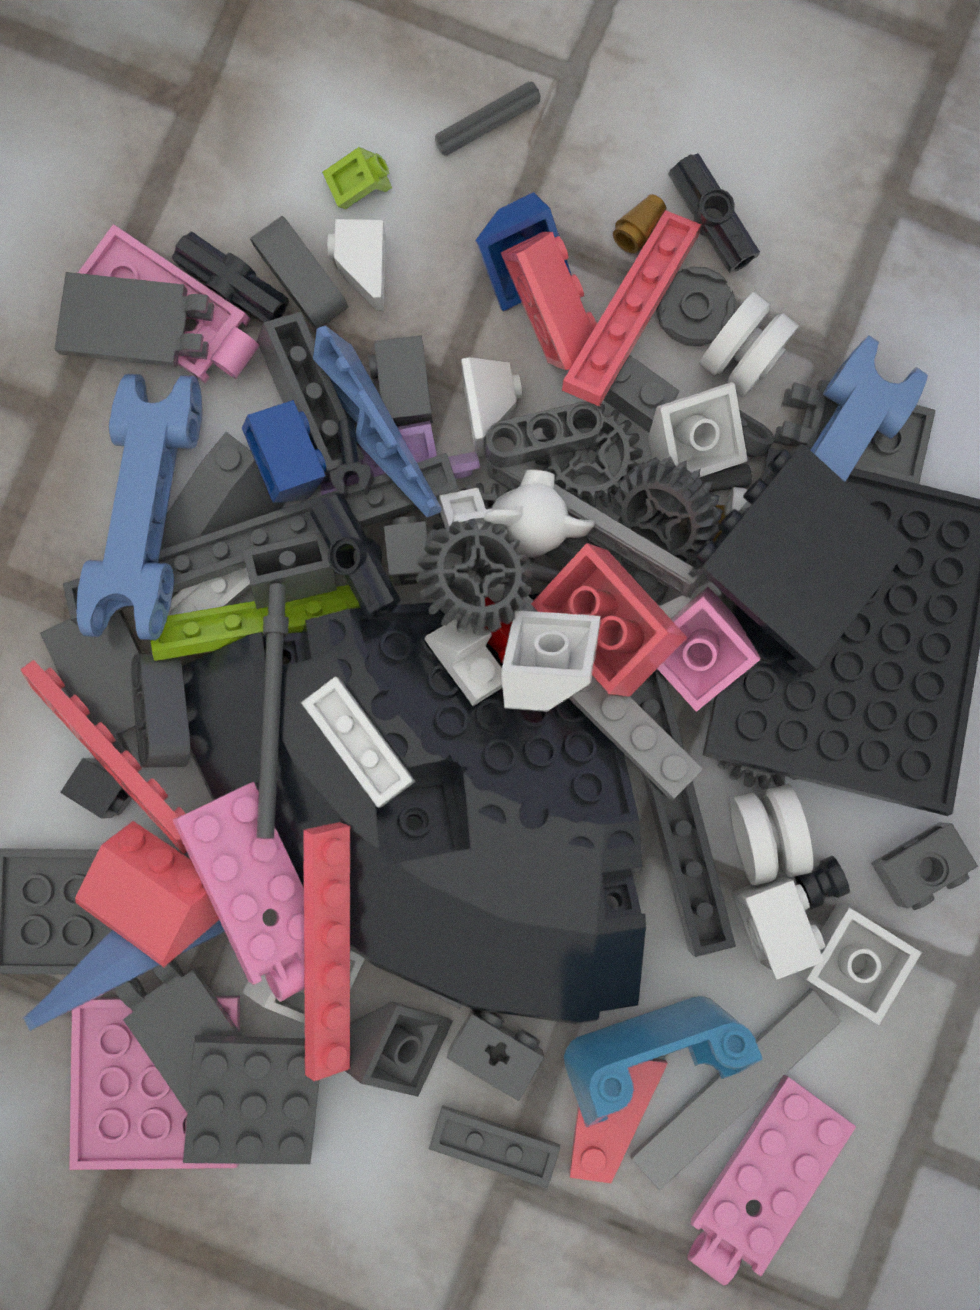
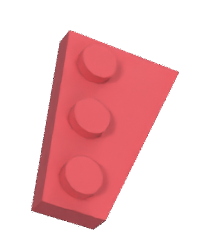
[569,1059,668,1183]

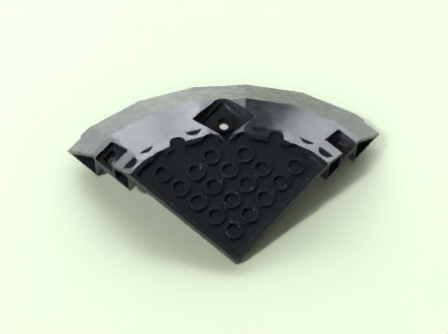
[182,594,646,1024]

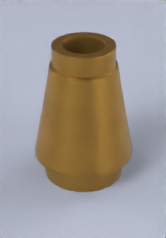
[613,194,667,254]

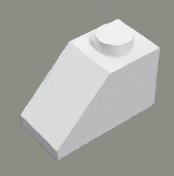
[328,219,386,311]

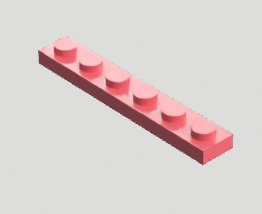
[562,210,701,406]
[20,660,187,855]
[304,822,350,1081]

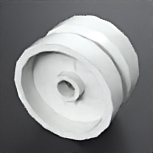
[699,291,800,398]
[729,784,813,886]

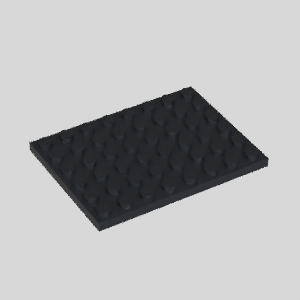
[702,448,980,816]

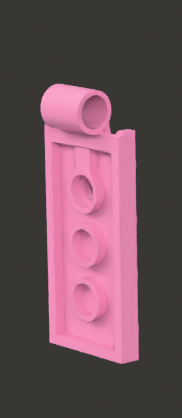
[78,224,260,383]
[173,782,305,1002]
[688,1075,856,1286]

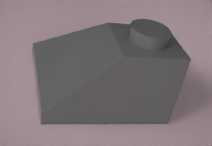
[345,1002,453,1097]

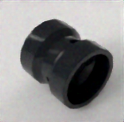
[794,856,850,909]

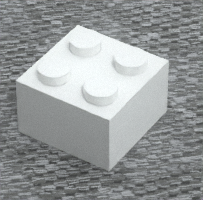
[731,875,825,980]
[796,903,922,1025]

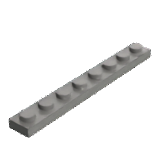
[444,552,703,801]

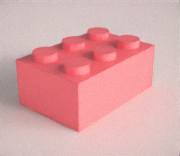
[531,543,688,697]

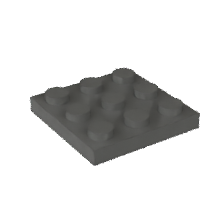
[0,848,112,975]
[183,1035,319,1164]

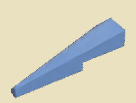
[313,326,442,518]
[23,920,225,1031]

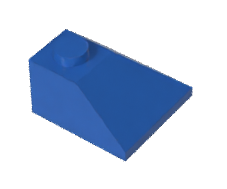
[475,192,572,311]

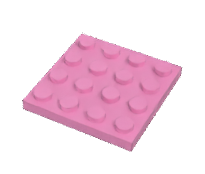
[69,996,240,1170]

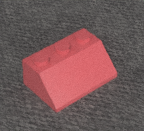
[500,232,597,370]
[75,821,219,967]

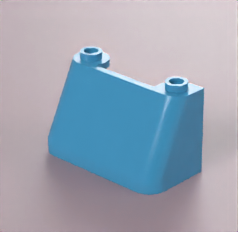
[564,996,763,1128]

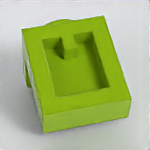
[322,147,392,209]

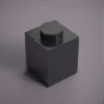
[60,758,132,819]

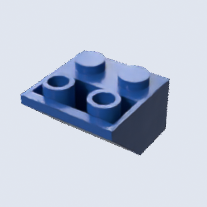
[242,400,326,503]

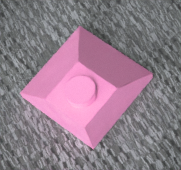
[657,587,761,712]

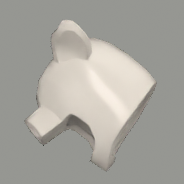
[484,469,595,557]

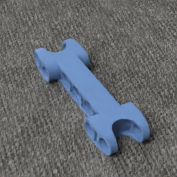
[811,335,928,481]
[77,374,202,640]

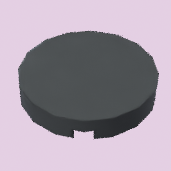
[656,266,736,346]

